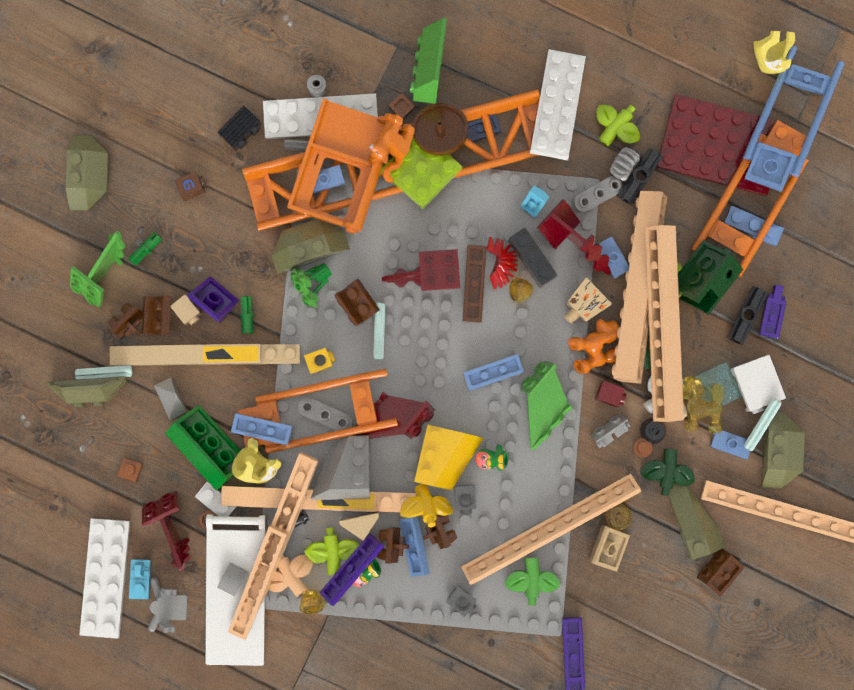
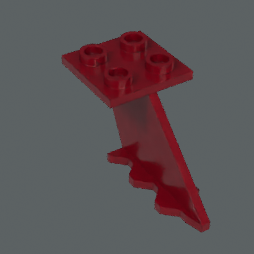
[537,199,611,275]
[382,249,461,291]
[351,392,435,439]
[142,491,191,572]

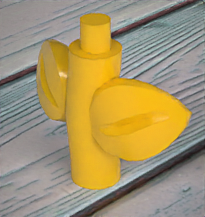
[400,484,453,527]

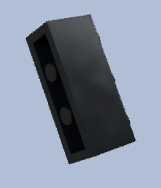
[508,228,557,288]

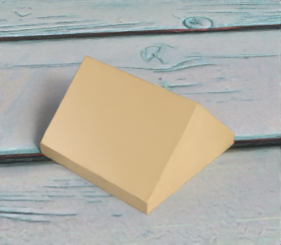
[339,512,380,541]
[588,525,630,572]

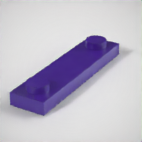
[319,533,384,606]
[562,617,585,690]

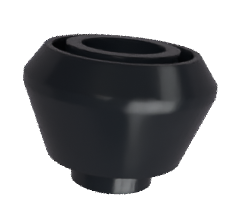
[640,418,666,444]

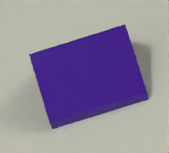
[187,276,239,323]

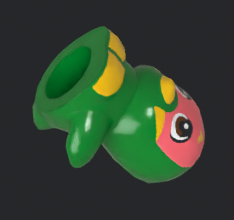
[475,444,508,471]
[353,559,381,587]

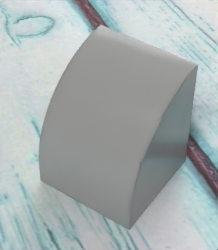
[217,562,248,596]

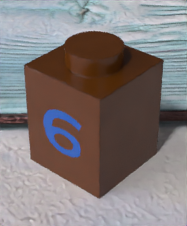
[174,172,206,201]

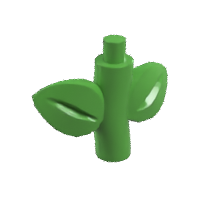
[505,558,560,606]

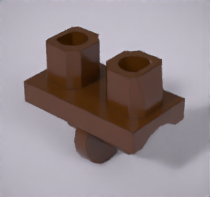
[108,303,143,339]
[423,514,457,549]
[377,527,410,564]

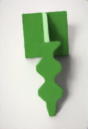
[70,231,125,308]
[520,361,573,451]

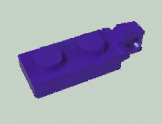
[758,285,787,339]

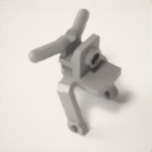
[148,577,188,633]

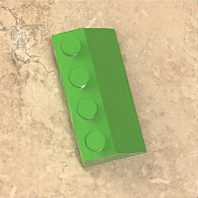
[410,18,447,104]

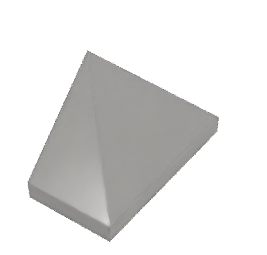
[154,377,187,420]

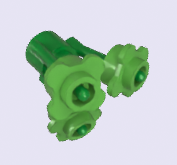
[290,263,332,308]

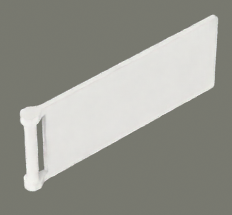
[206,514,266,666]

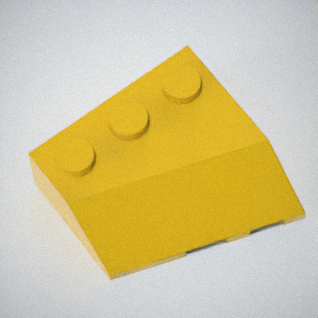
[414,425,484,490]

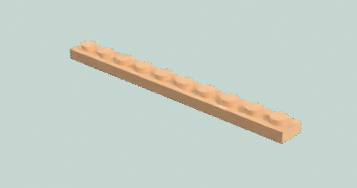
[461,474,641,585]
[700,480,854,543]

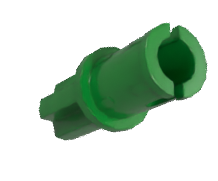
[128,232,163,266]
[239,296,255,334]

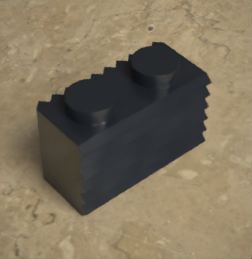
[217,105,261,151]

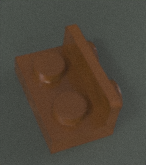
[334,278,380,326]
[142,295,171,336]
[697,549,745,597]

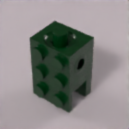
[678,240,744,315]

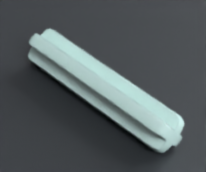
[373,303,385,360]
[75,365,133,380]
[744,399,781,451]

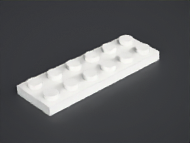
[530,49,586,160]
[263,93,378,140]
[79,518,131,638]

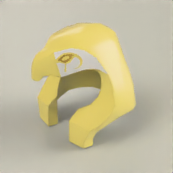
[753,31,795,74]
[232,438,281,484]

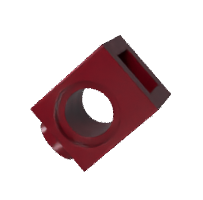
[595,381,627,407]

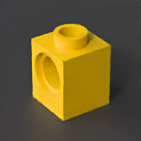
[304,348,335,375]

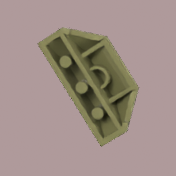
[66,135,109,211]
[271,219,350,274]
[46,376,128,408]
[761,412,805,489]

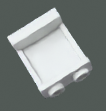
[729,355,786,414]

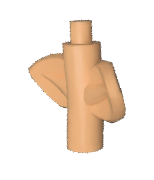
[268,555,313,597]

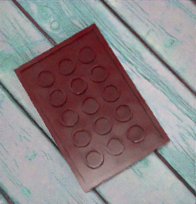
[656,94,786,196]

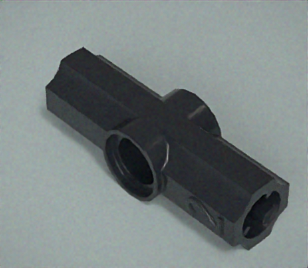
[618,148,663,205]
[727,286,768,345]

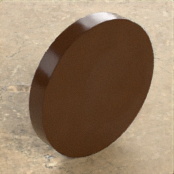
[412,103,468,156]

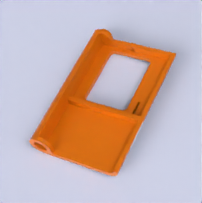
[287,98,386,234]

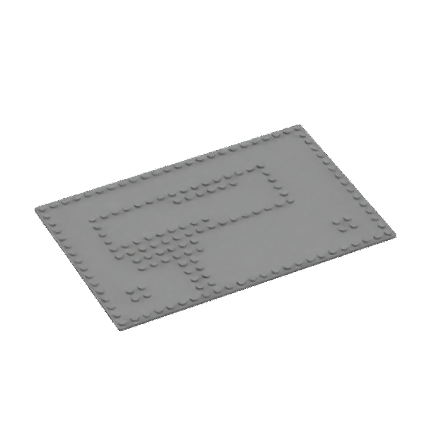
[262,152,600,636]

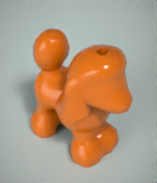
[568,319,619,374]

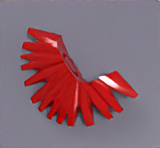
[487,237,518,289]

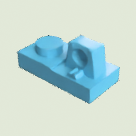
[520,185,550,218]
[129,559,151,599]

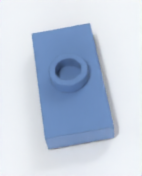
[313,165,345,194]
[599,236,629,279]
[710,429,750,460]

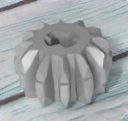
[610,147,639,181]

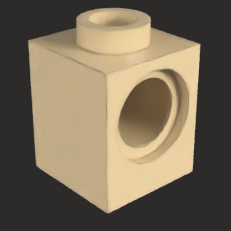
[170,294,202,326]

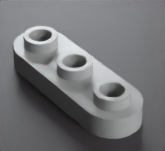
[572,176,622,213]
[298,397,353,431]

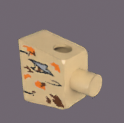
[564,277,612,325]

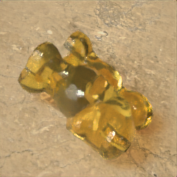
[682,377,725,433]

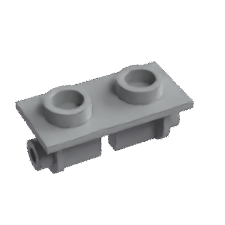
[589,413,631,449]

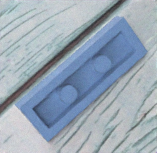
[723,206,784,246]
[463,354,524,391]
[231,413,293,445]
[399,516,430,577]

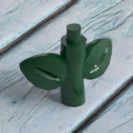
[640,449,695,496]

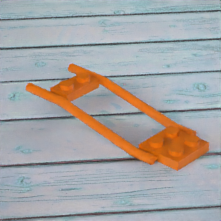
[691,120,809,277]
[238,368,398,453]

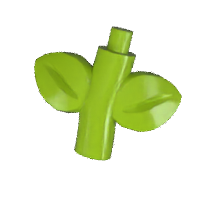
[596,105,640,147]
[305,527,360,575]

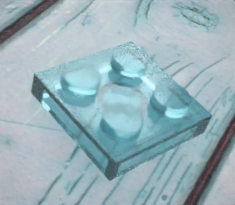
[691,362,742,413]

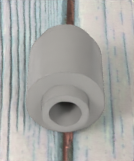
[307,75,327,97]

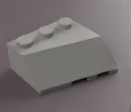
[310,435,370,500]

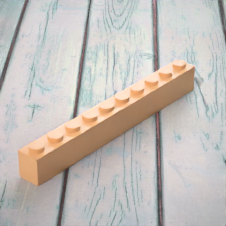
[612,191,667,384]
[645,225,684,422]

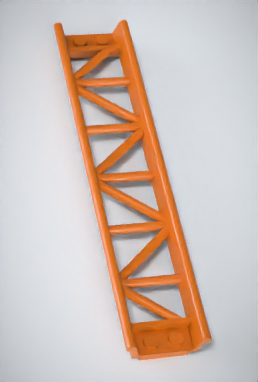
[242,89,540,231]

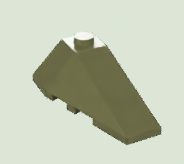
[668,482,725,560]

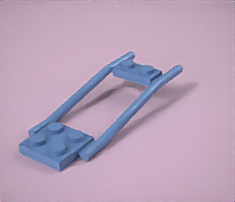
[743,46,845,192]

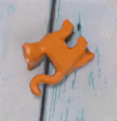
[369,113,415,183]

